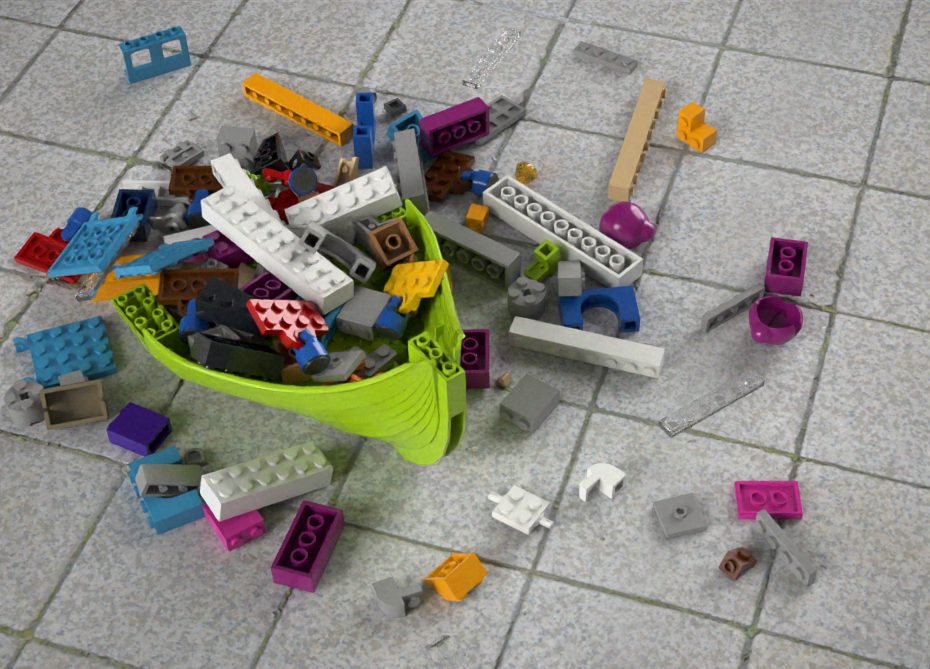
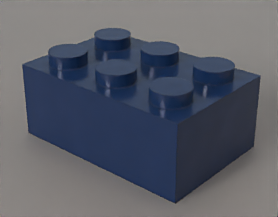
[110,189,158,242]

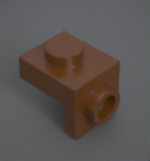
[719,547,758,581]

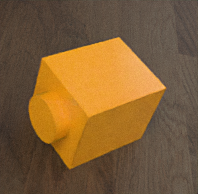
[466,204,489,234]

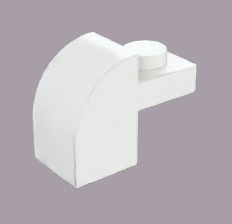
[579,463,626,502]

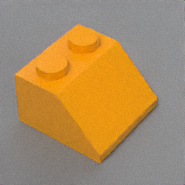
[423,553,488,602]

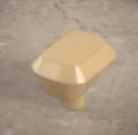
[497,372,512,388]

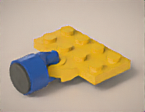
[374,259,449,341]

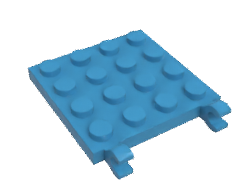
[47,207,143,278]
[112,237,215,279]
[13,316,118,389]

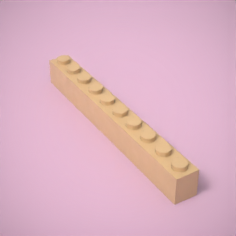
[608,78,667,202]

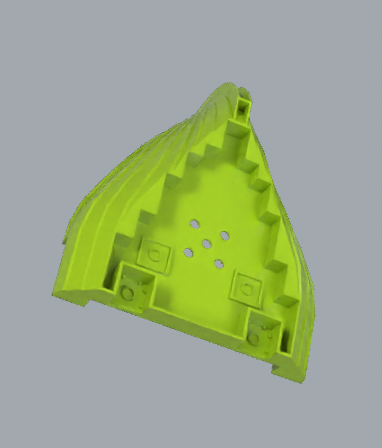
[110,199,467,466]

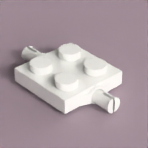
[488,485,554,534]

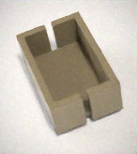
[39,378,110,430]

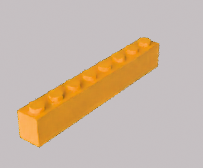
[242,73,354,147]

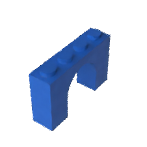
[353,92,376,169]
[558,286,640,333]

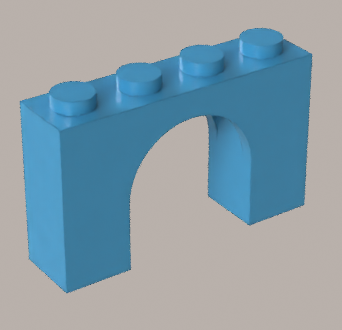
[127,445,205,535]

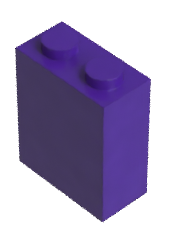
[106,402,172,457]

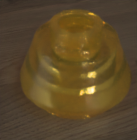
[515,161,538,184]

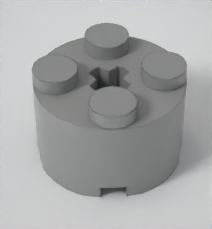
[508,277,545,320]
[4,379,49,427]

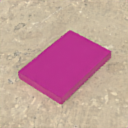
[734,481,803,519]

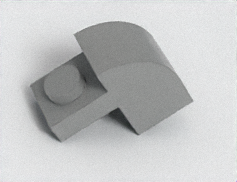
[372,577,424,618]

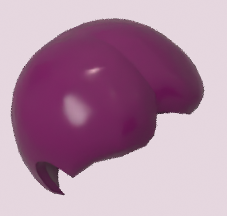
[599,201,656,249]
[749,295,803,345]

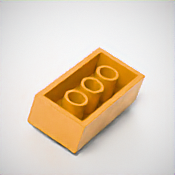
[85,254,163,302]

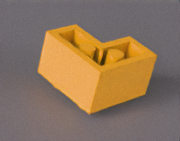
[676,101,717,153]

